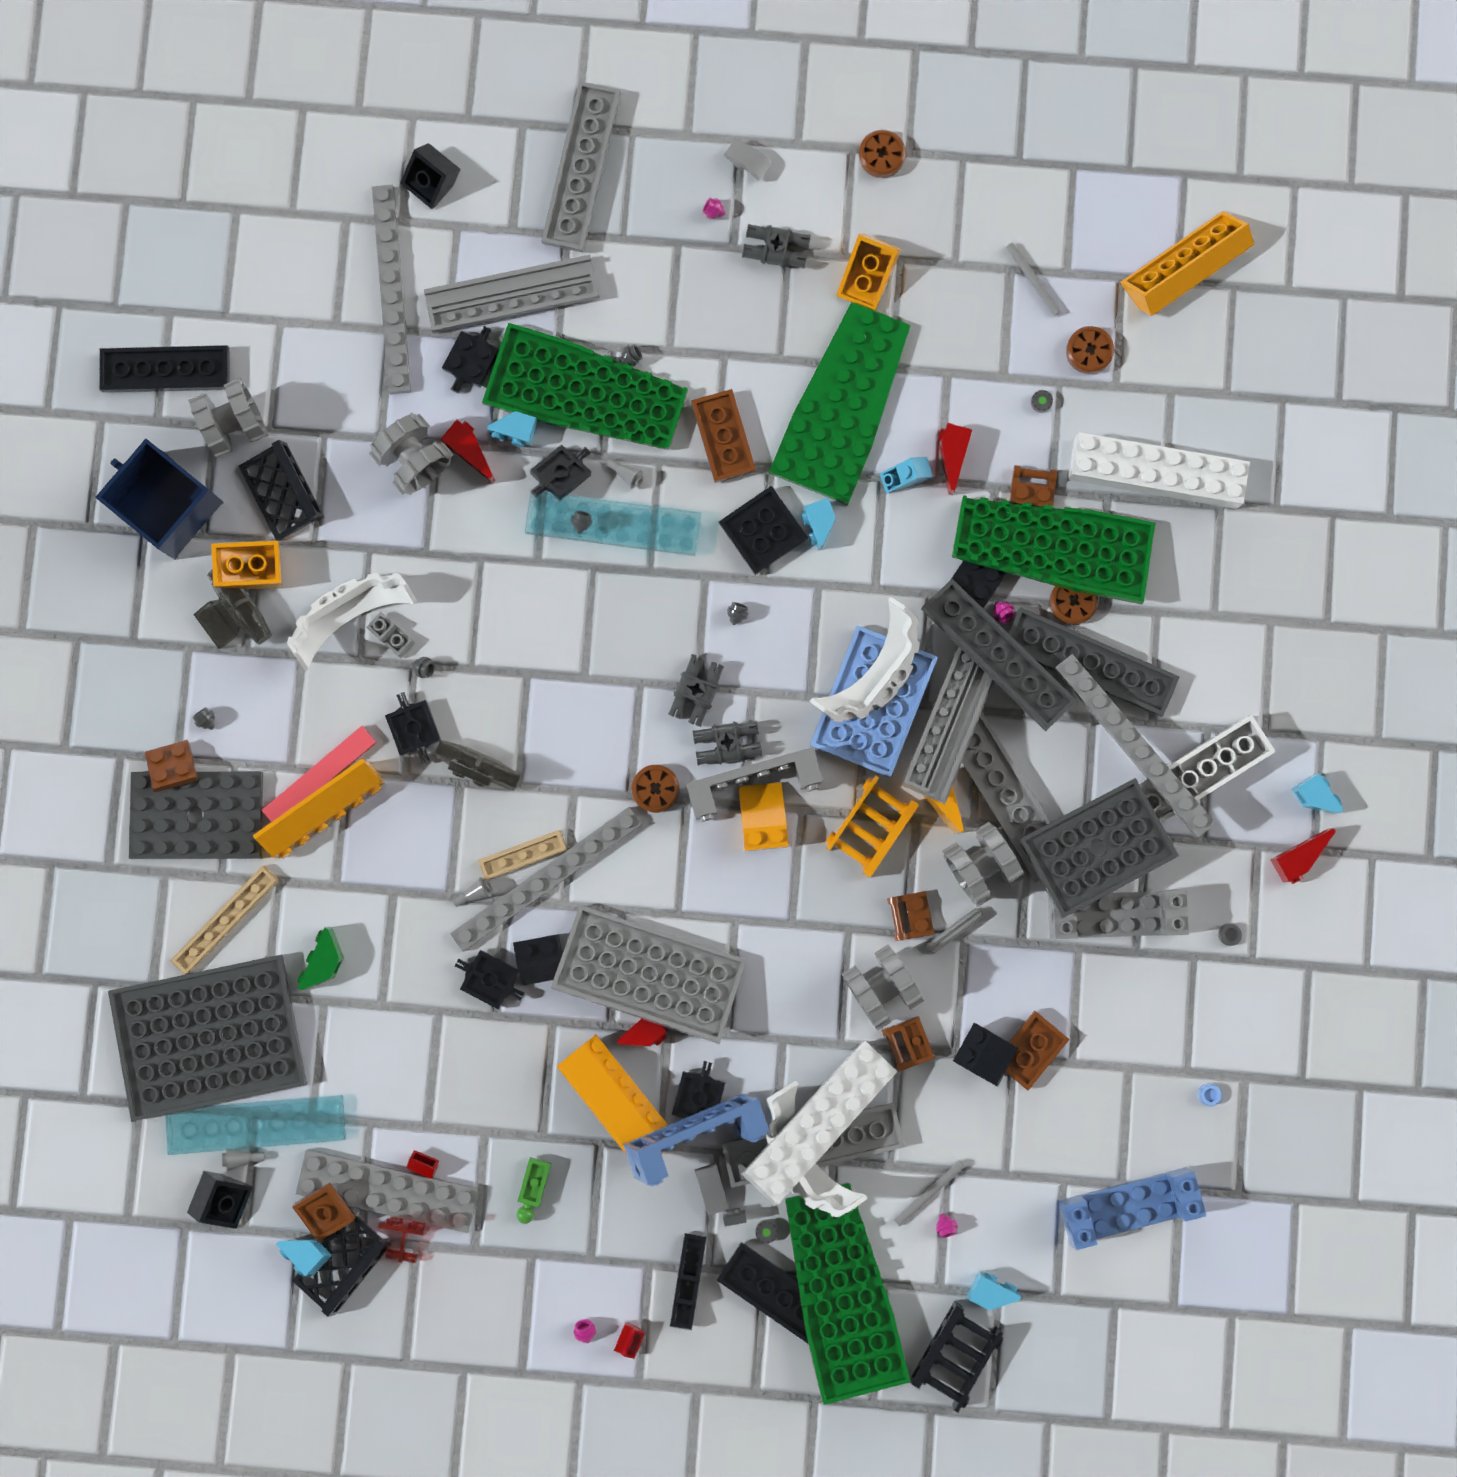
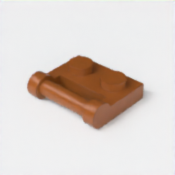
[1009,465,1057,507]
[887,891,934,941]
[881,1016,935,1072]

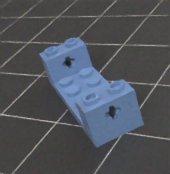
[623,1094,770,1186]
[1058,1167,1207,1250]

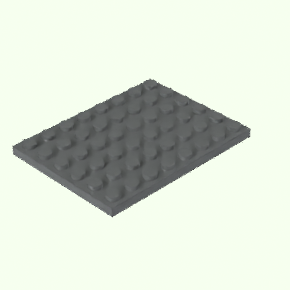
[108,954,307,1122]

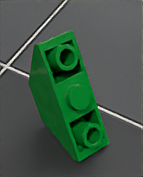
[297,927,344,990]

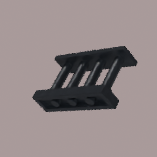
[910,1301,1004,1413]

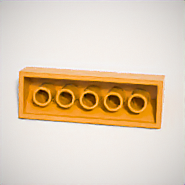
[1121,211,1254,316]
[252,758,385,859]
[556,1034,668,1155]

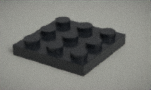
[718,486,808,575]

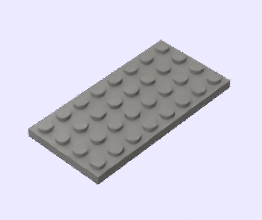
[551,905,747,1044]

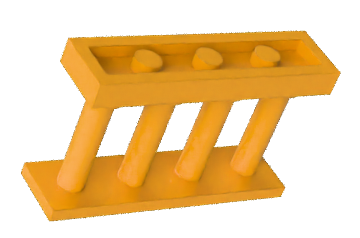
[825,775,919,878]

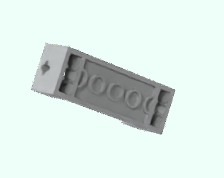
[686,747,823,822]
[1048,890,1189,939]

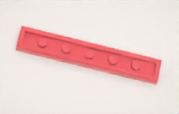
[262,726,377,822]

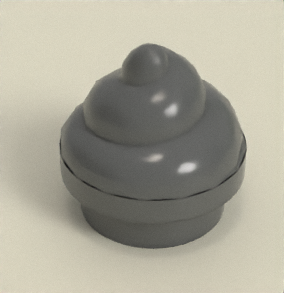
[620,344,642,366]
[571,511,592,534]
[727,602,749,625]
[412,657,435,678]
[192,707,215,730]

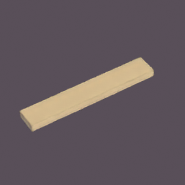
[170,865,280,975]

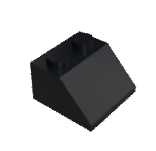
[400,143,461,209]
[513,934,562,985]
[953,1022,1019,1087]
[187,1171,253,1229]

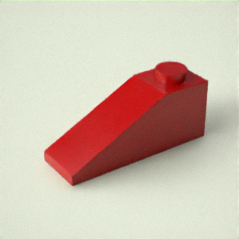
[441,419,495,483]
[938,423,972,495]
[1270,828,1336,884]

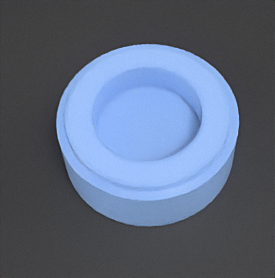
[1198,1083,1222,1106]

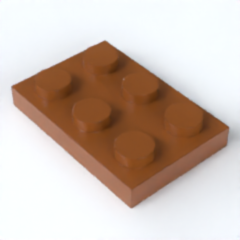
[1006,1010,1070,1091]

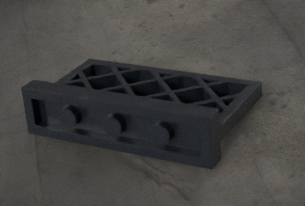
[239,440,325,541]
[292,1210,392,1317]

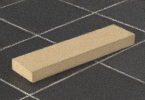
[478,830,568,880]

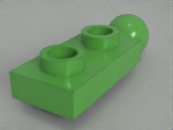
[516,1157,552,1224]

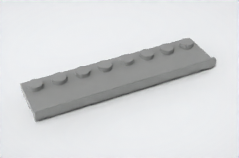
[424,255,599,333]
[902,646,994,805]

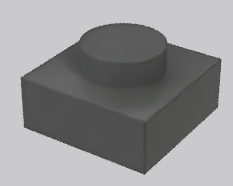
[723,1208,747,1227]

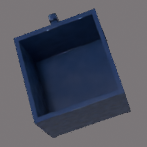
[95,438,224,560]

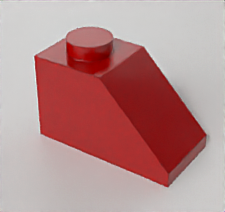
[616,1019,668,1046]

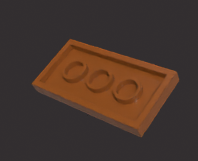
[691,389,756,483]

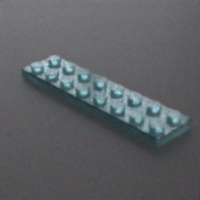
[525,491,701,556]
[165,1095,346,1155]

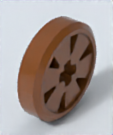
[859,130,906,178]
[1066,326,1114,374]
[1049,586,1098,625]
[632,765,680,813]

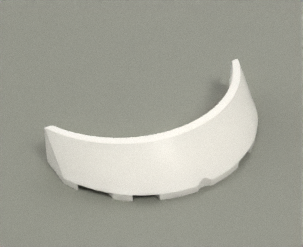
[287,573,418,671]
[809,597,920,722]
[764,1081,868,1217]

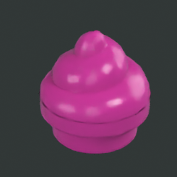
[703,197,725,219]
[993,602,1015,624]
[936,1213,958,1238]
[573,1319,596,1343]

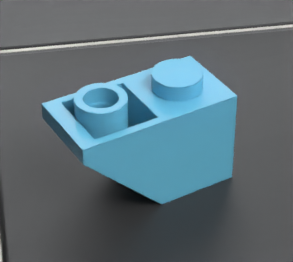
[487,411,538,448]
[880,457,933,494]
[801,498,836,550]
[1292,773,1344,814]
[276,1240,332,1276]
[967,1271,1021,1311]

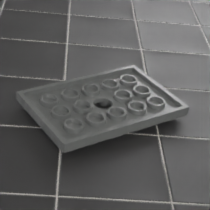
[129,771,263,859]
[1019,778,1179,919]

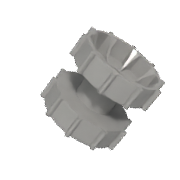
[188,378,268,458]
[369,413,453,495]
[942,822,1024,907]
[841,945,924,1031]

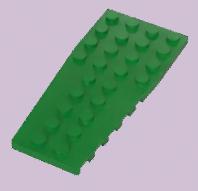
[769,302,910,505]
[482,323,688,450]
[952,495,1156,605]
[785,1183,910,1405]

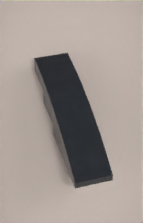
[670,1233,707,1331]

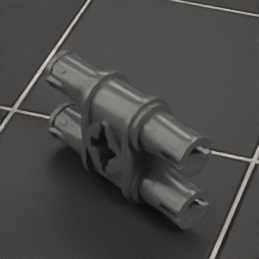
[742,224,811,269]
[668,654,724,727]
[692,721,762,766]

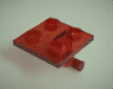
[379,1216,430,1264]

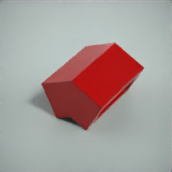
[406,1150,439,1179]
[614,1322,645,1359]

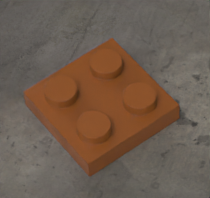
[145,740,198,793]
[292,1183,356,1242]

